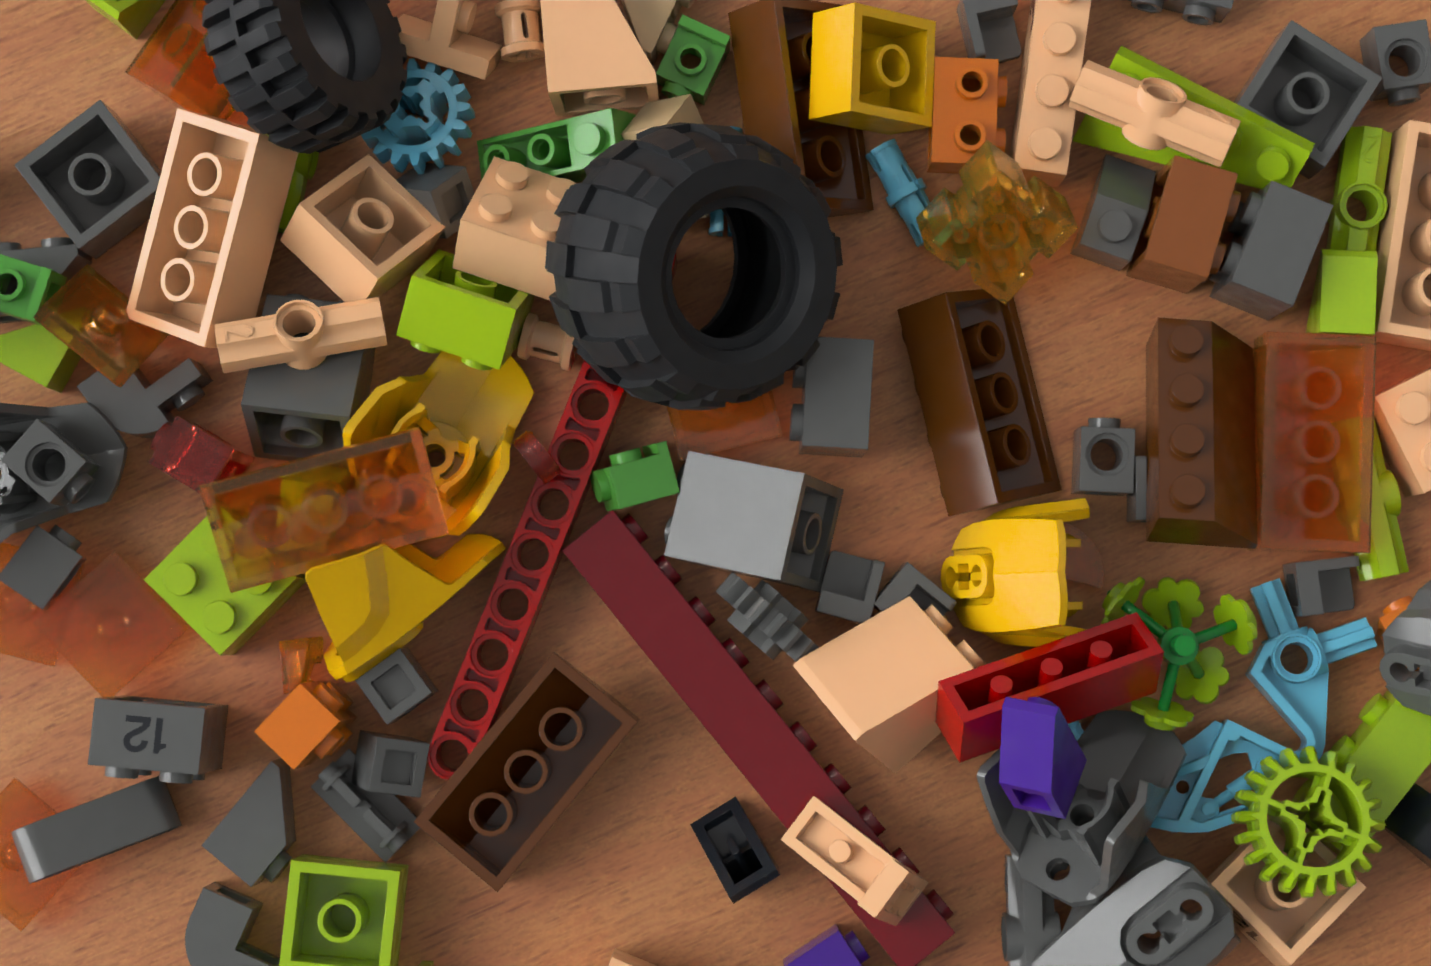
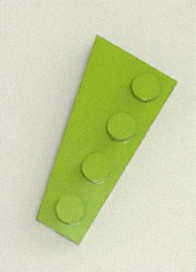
[1072,46,1315,189]

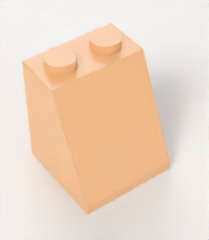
[540,0,659,116]
[793,596,986,774]

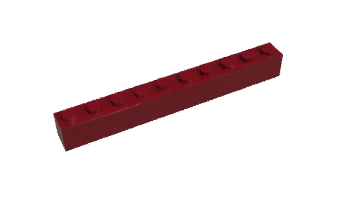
[562,510,955,966]

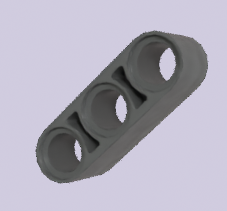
[11,776,182,884]

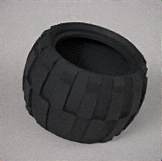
[545,122,843,410]

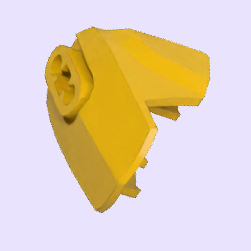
[342,351,534,540]
[941,498,1090,647]
[301,515,507,683]

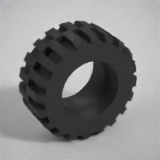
[202,0,407,154]

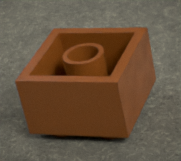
[1126,155,1241,294]

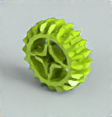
[1231,746,1386,898]

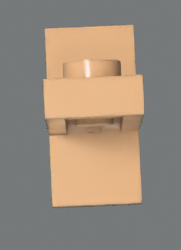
[398,0,503,80]
[781,796,929,926]

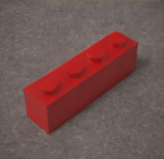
[935,612,1164,763]

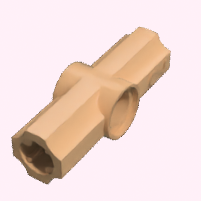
[1069,60,1241,168]
[214,297,387,373]

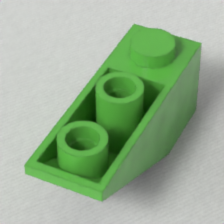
[477,108,636,182]

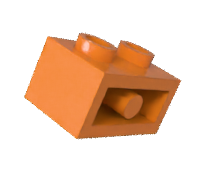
[927,57,1007,175]
[254,681,357,770]

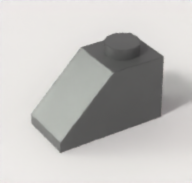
[1070,154,1156,271]
[201,758,296,887]

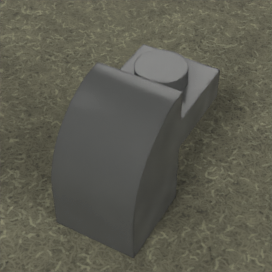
[77,355,213,438]
[185,882,280,966]

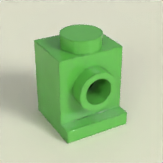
[656,14,731,105]
[0,254,67,328]
[590,441,680,511]

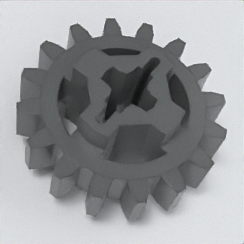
[716,572,819,662]

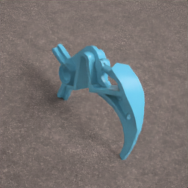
[1068,578,1377,833]

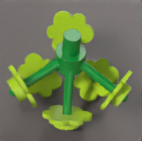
[1101,577,1258,731]

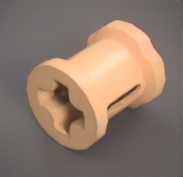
[495,0,545,62]
[517,313,578,371]

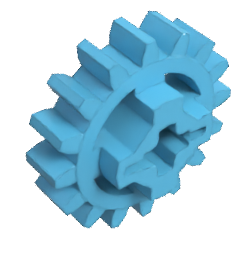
[361,58,475,175]

